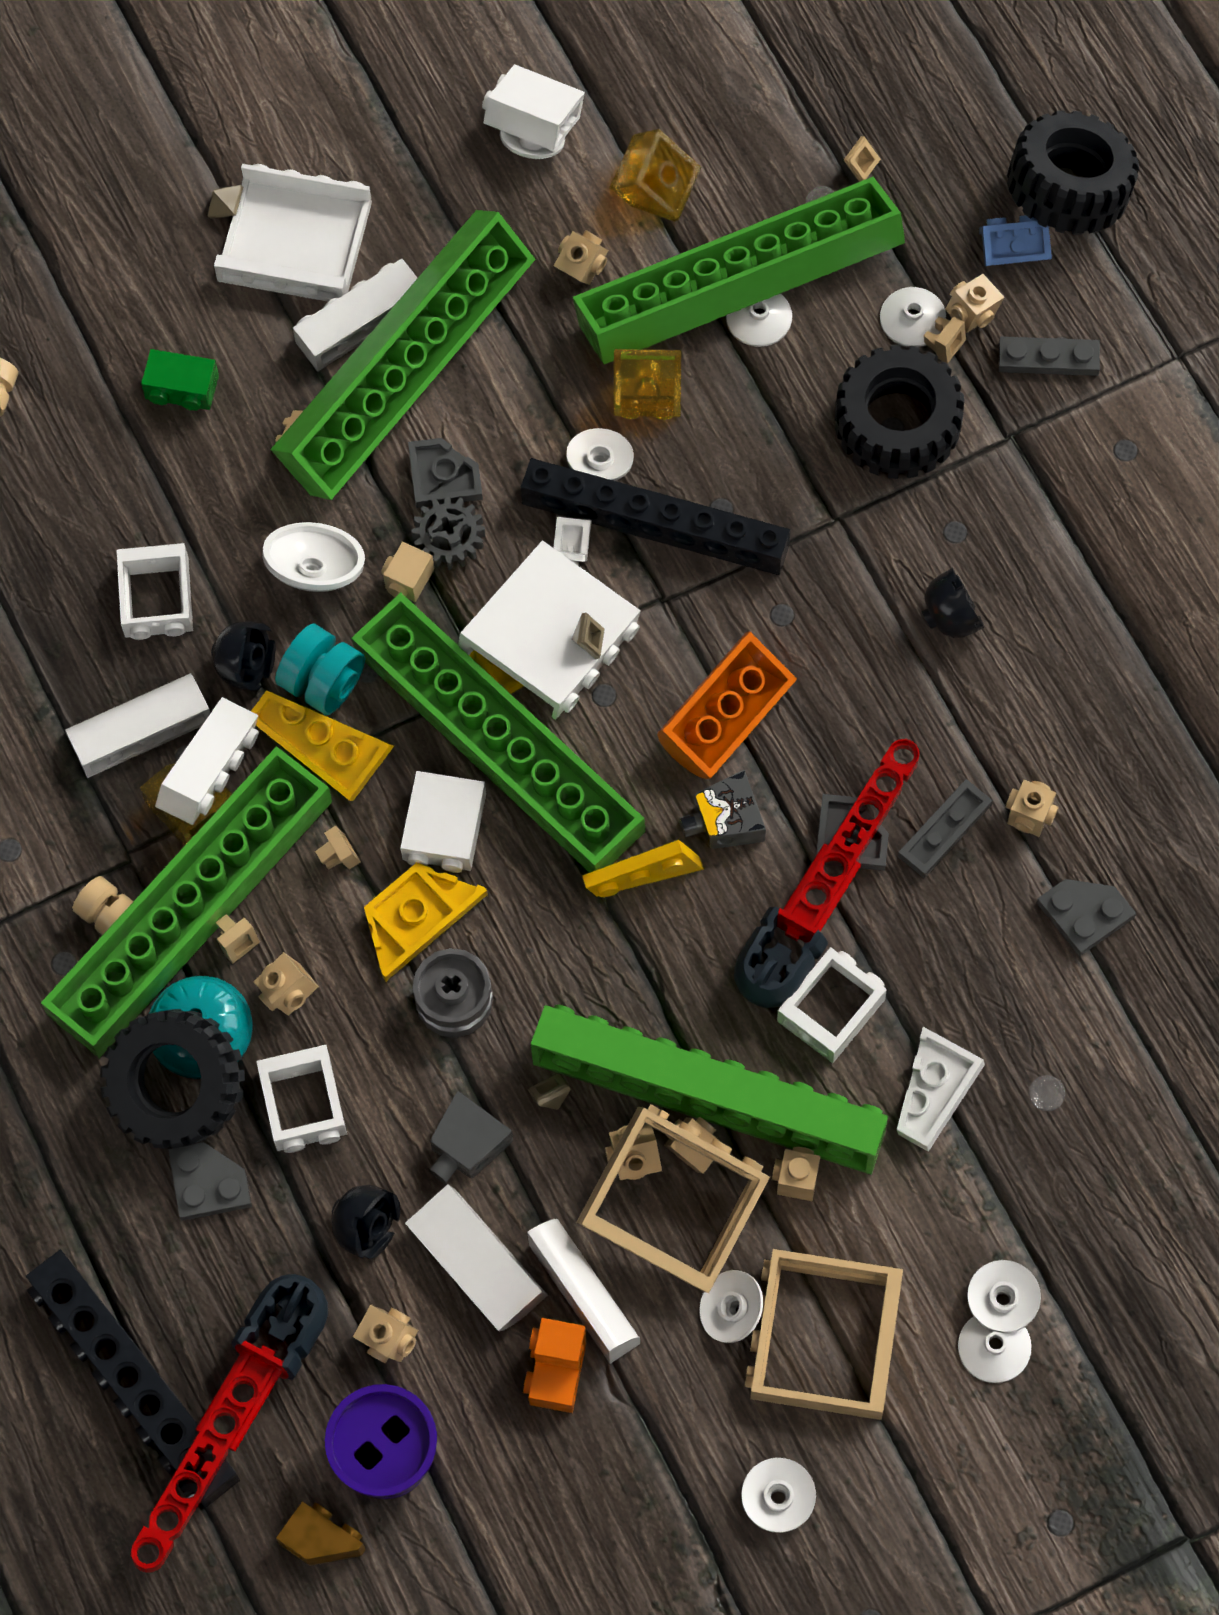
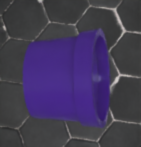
[325,1384,437,1499]

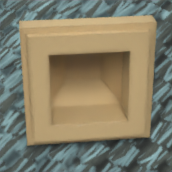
[844,136,881,182]

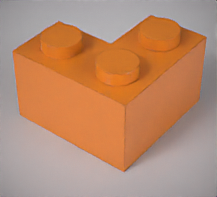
[523,1318,587,1413]

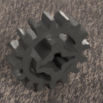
[411,496,485,570]

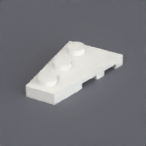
[897,1027,985,1152]

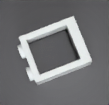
[117,543,193,640]
[777,947,887,1063]
[256,1045,347,1153]

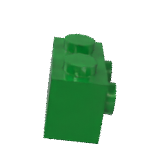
[141,349,219,411]

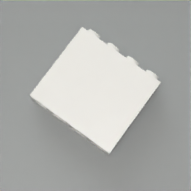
[214,164,372,302]
[458,540,641,720]

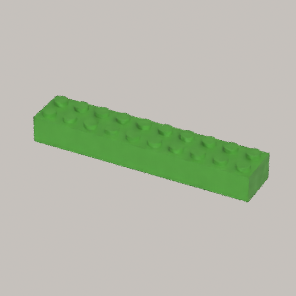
[573,177,905,365]
[270,210,536,500]
[351,592,646,873]
[41,746,332,1058]
[531,1005,888,1175]

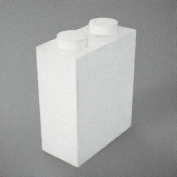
[482,64,585,151]
[400,771,486,873]

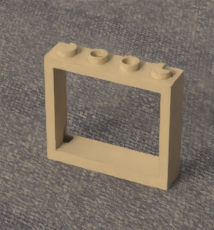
[576,1104,770,1293]
[745,1249,903,1420]

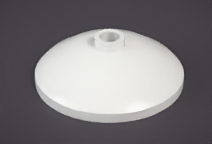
[262,522,365,592]

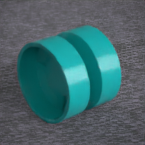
[275,623,365,716]

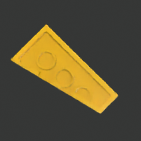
[251,690,394,801]

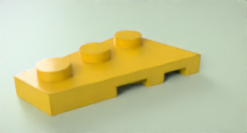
[582,840,704,897]

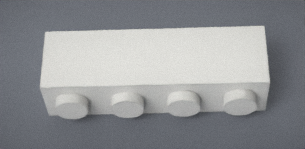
[293,259,417,371]
[155,697,259,825]

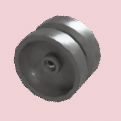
[412,948,493,1038]

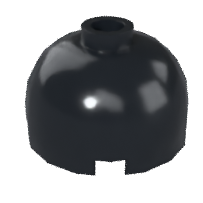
[922,567,985,638]
[211,621,276,691]
[332,1185,400,1259]

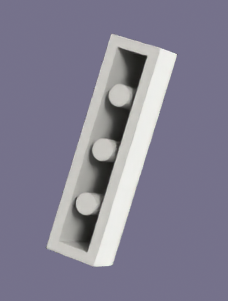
[65,673,210,778]
[405,1184,548,1331]
[527,1219,640,1364]

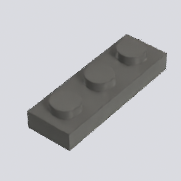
[999,336,1100,376]
[898,779,993,878]

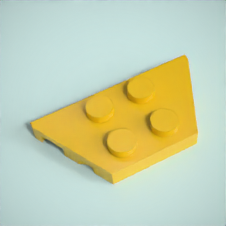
[364,862,488,982]

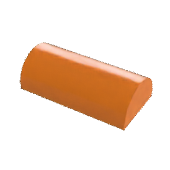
[657,631,797,779]

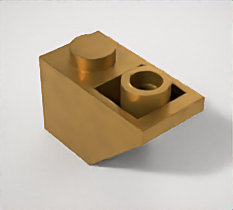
[276,1501,366,1566]

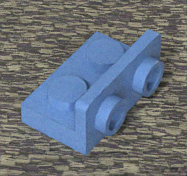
[979,215,1052,266]

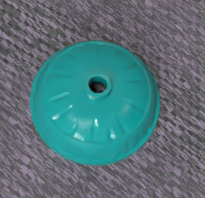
[149,976,253,1079]

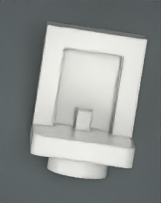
[554,517,592,566]

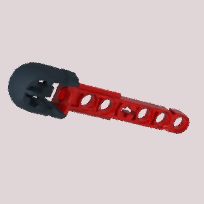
[734,739,919,1008]
[131,1274,328,1573]

